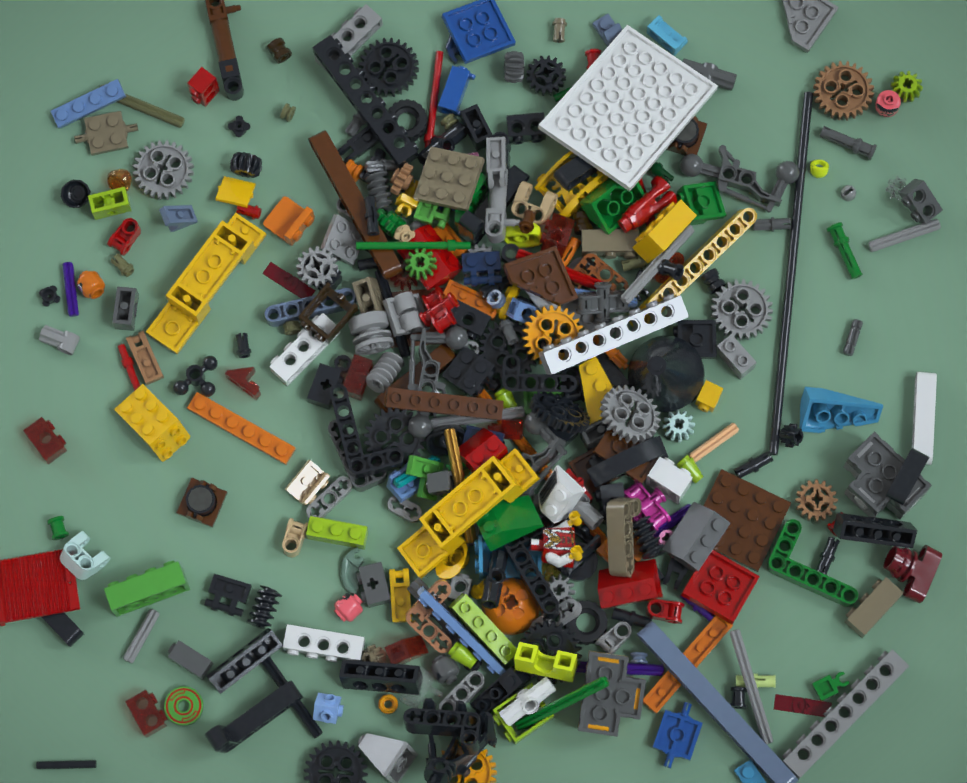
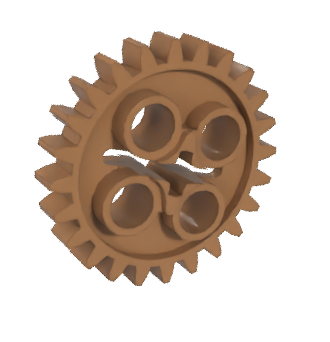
[813,61,874,121]

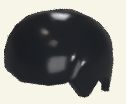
[61,179,91,208]

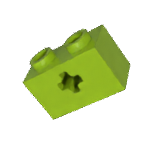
[88,187,132,220]

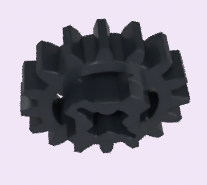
[526,55,566,96]

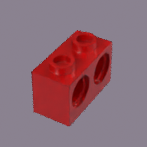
[187,67,220,107]

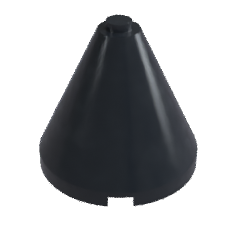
[628,336,705,413]

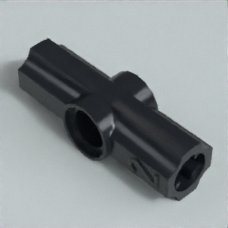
[417,122,468,166]
[481,550,508,609]

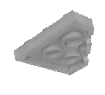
[782,0,839,53]

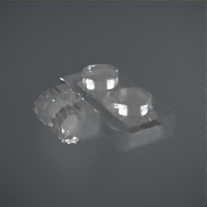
[399,666,444,708]

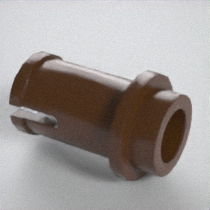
[519,210,536,234]

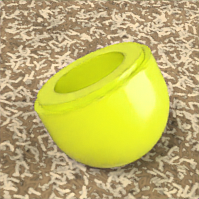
[810,160,829,178]

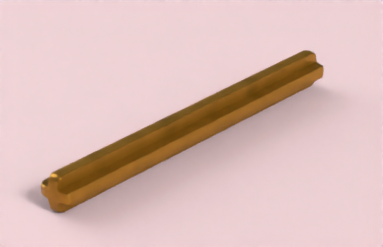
[444,428,477,543]

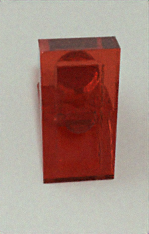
[225,367,261,401]

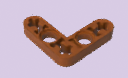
[571,253,629,291]

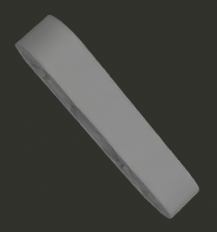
[306,476,352,518]
[530,599,582,638]

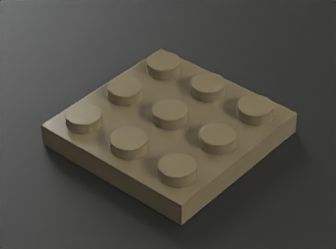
[413,147,485,211]

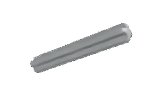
[868,219,941,252]

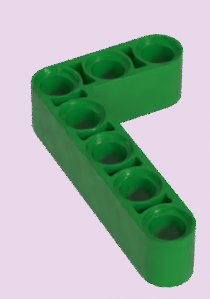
[767,519,858,607]

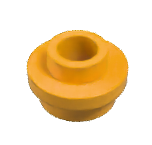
[378,694,398,714]

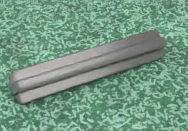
[123,609,159,663]

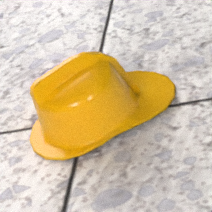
[435,542,470,580]

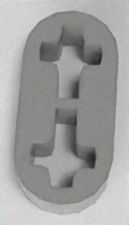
[388,496,422,523]

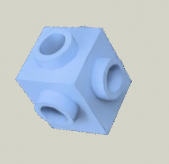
[313,692,344,724]

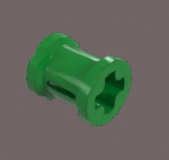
[47,516,69,540]

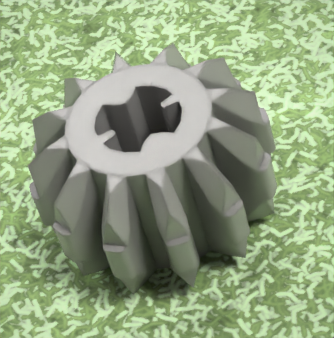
[542,575,576,606]

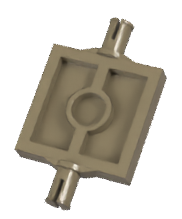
[74,111,139,156]

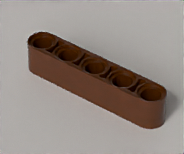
[374,344,457,413]

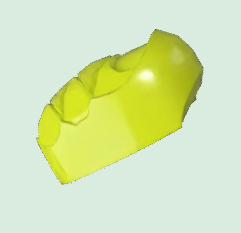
[504,223,542,249]

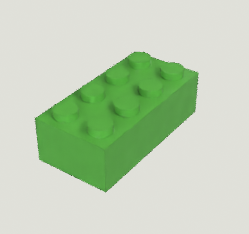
[104,560,190,617]

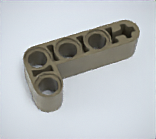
[606,497,641,577]

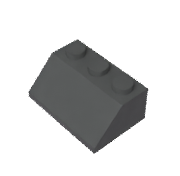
[661,502,730,572]

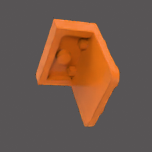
[263,196,315,246]

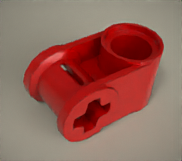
[107,218,141,256]
[646,599,685,624]

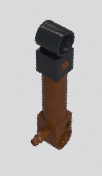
[205,0,244,101]

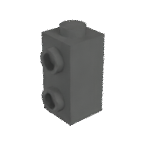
[168,640,213,680]

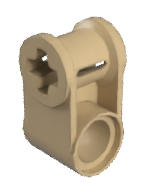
[282,518,308,558]

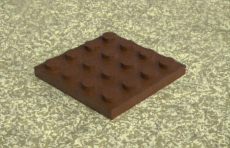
[703,469,791,572]

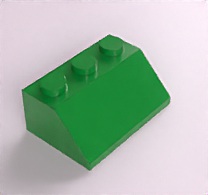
[579,178,645,235]

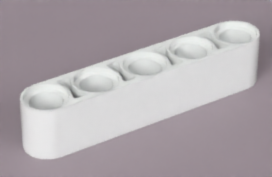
[912,372,937,465]

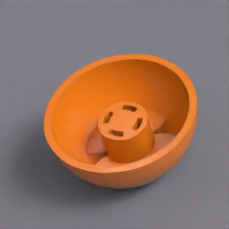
[482,578,540,635]

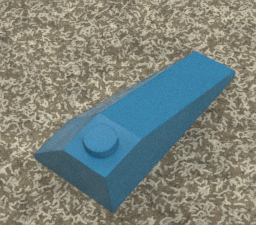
[800,387,883,433]

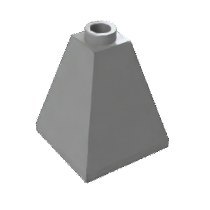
[358,733,418,783]

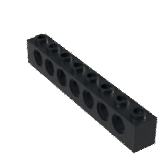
[312,35,419,169]

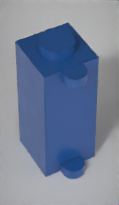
[438,66,475,117]

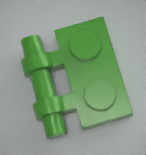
[413,202,452,230]

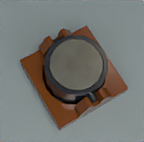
[666,116,708,156]
[177,478,228,528]

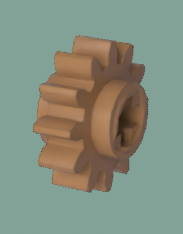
[390,163,414,196]

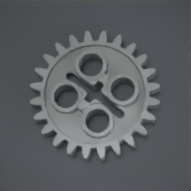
[133,140,194,200]
[711,279,773,341]
[599,385,661,444]

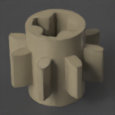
[362,644,386,663]

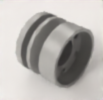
[348,311,394,355]

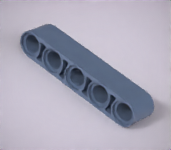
[264,288,357,327]

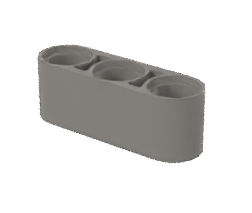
[439,671,484,711]

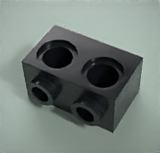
[507,112,546,145]

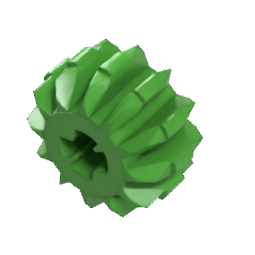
[405,248,437,281]

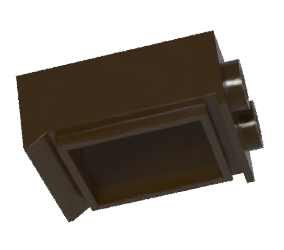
[298,282,358,344]

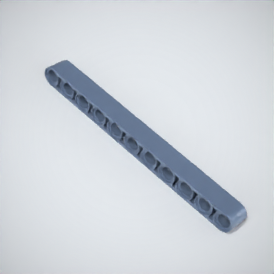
[637,621,799,783]

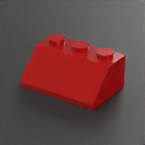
[396,225,463,290]
[597,559,663,609]

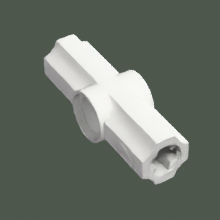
[499,677,556,726]

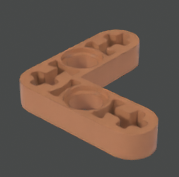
[406,579,452,653]

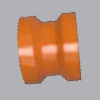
[346,159,364,182]

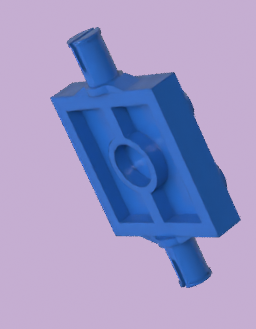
[652,702,703,769]

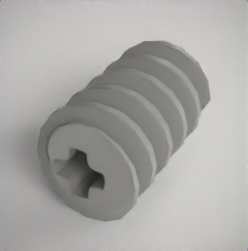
[366,352,404,393]

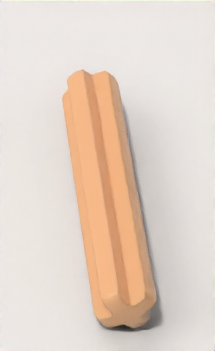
[689,423,739,463]

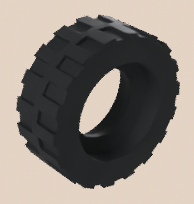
[387,99,428,141]
[565,600,608,645]

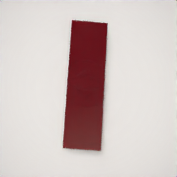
[262,262,316,298]
[773,694,832,717]

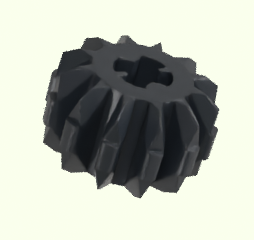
[230,152,262,178]

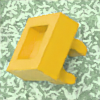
[394,193,419,218]

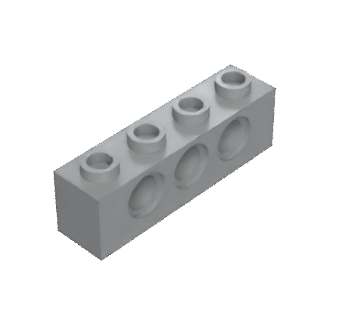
[314,4,383,70]

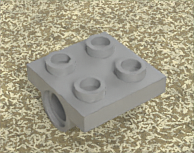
[320,214,363,265]
[383,291,430,337]

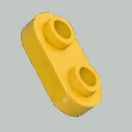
[497,285,521,320]

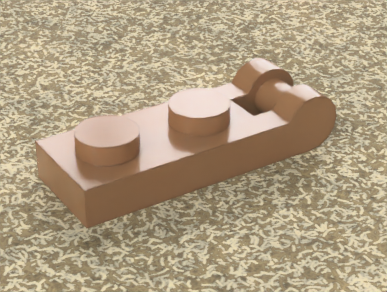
[126,330,164,385]

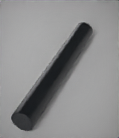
[36,760,97,769]

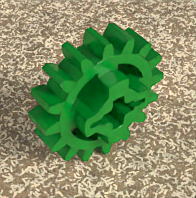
[377,208,407,238]

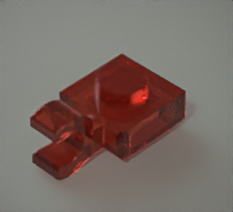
[488,419,523,440]

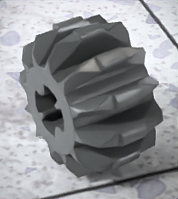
[504,51,524,83]

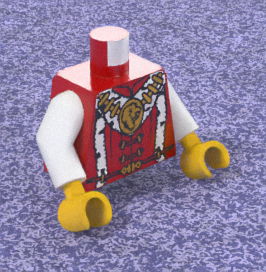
[530,511,583,568]

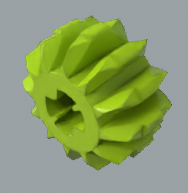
[890,70,923,103]

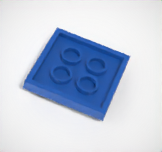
[442,0,516,64]

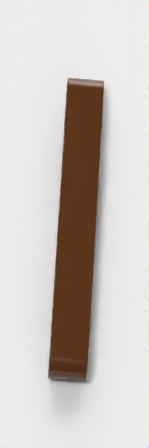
[308,130,403,280]

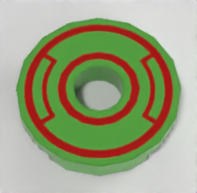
[164,686,204,726]

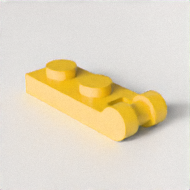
[389,568,412,623]

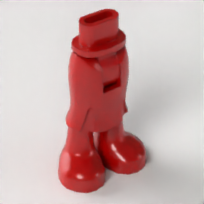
[618,176,677,233]

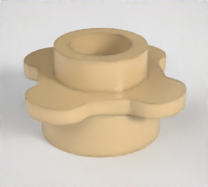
[394,225,415,242]

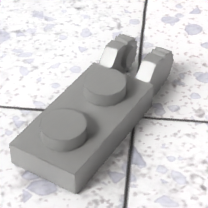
[486,137,506,189]

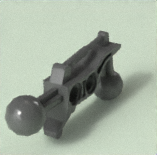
[680,145,800,213]
[407,326,468,438]
[522,412,567,496]

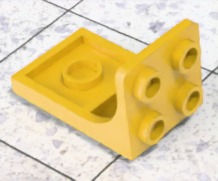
[114,384,190,462]

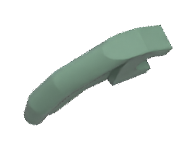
[341,547,364,595]

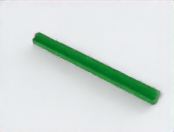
[515,676,609,730]

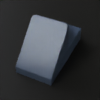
[592,14,622,47]
[159,205,198,232]

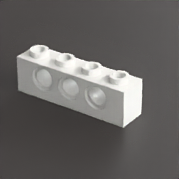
[269,313,340,386]
[283,624,365,662]

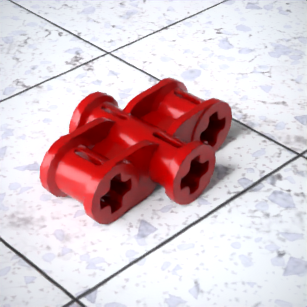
[419,286,460,334]

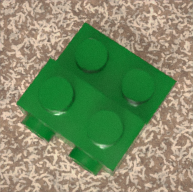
[676,181,727,225]

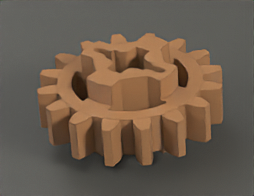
[795,479,838,522]

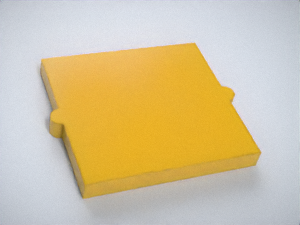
[215,176,256,208]

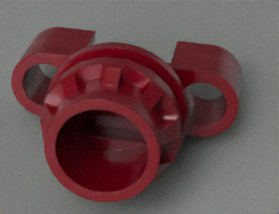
[883,545,942,604]

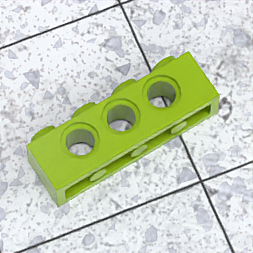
[448,593,517,665]

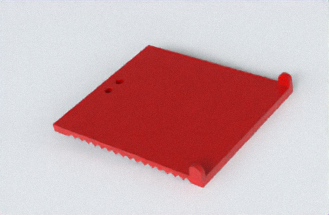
[0,549,80,626]

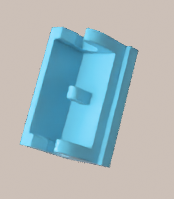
[647,15,688,56]

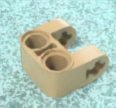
[511,181,558,226]

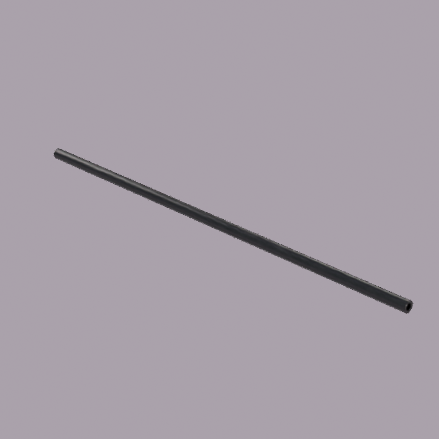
[769,92,813,456]

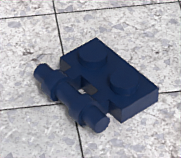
[462,251,502,287]

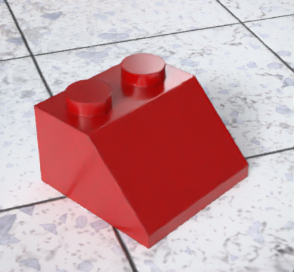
[459,428,508,473]

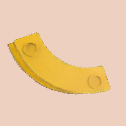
[534,151,609,220]

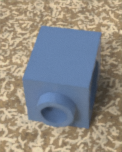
[506,297,539,323]

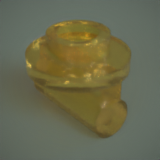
[542,563,560,581]

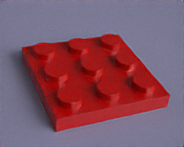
[681,550,760,625]

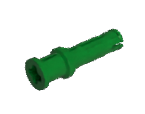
[827,222,863,280]

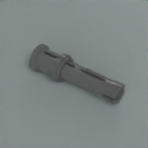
[819,126,877,160]

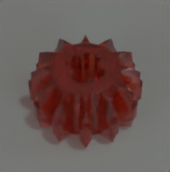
[390,259,418,291]

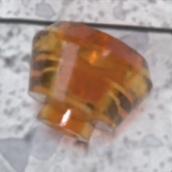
[107,169,132,191]

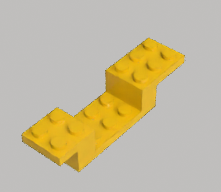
[146,212,267,354]
[397,448,540,579]

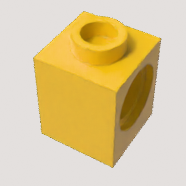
[695,380,723,413]

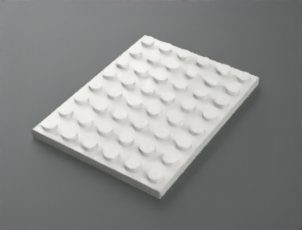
[538,25,718,191]

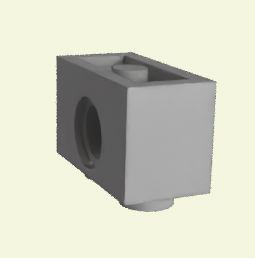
[716,334,757,380]

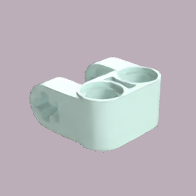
[60,531,111,580]

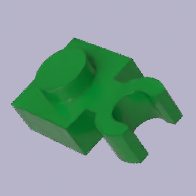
[812,672,849,702]

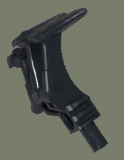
[422,698,497,783]

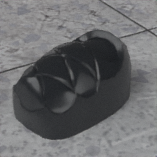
[425,425,466,456]

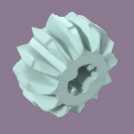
[662,409,695,443]

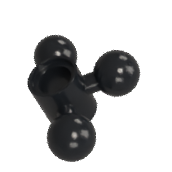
[173,356,218,397]

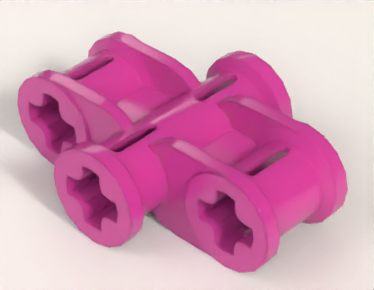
[624,481,671,531]

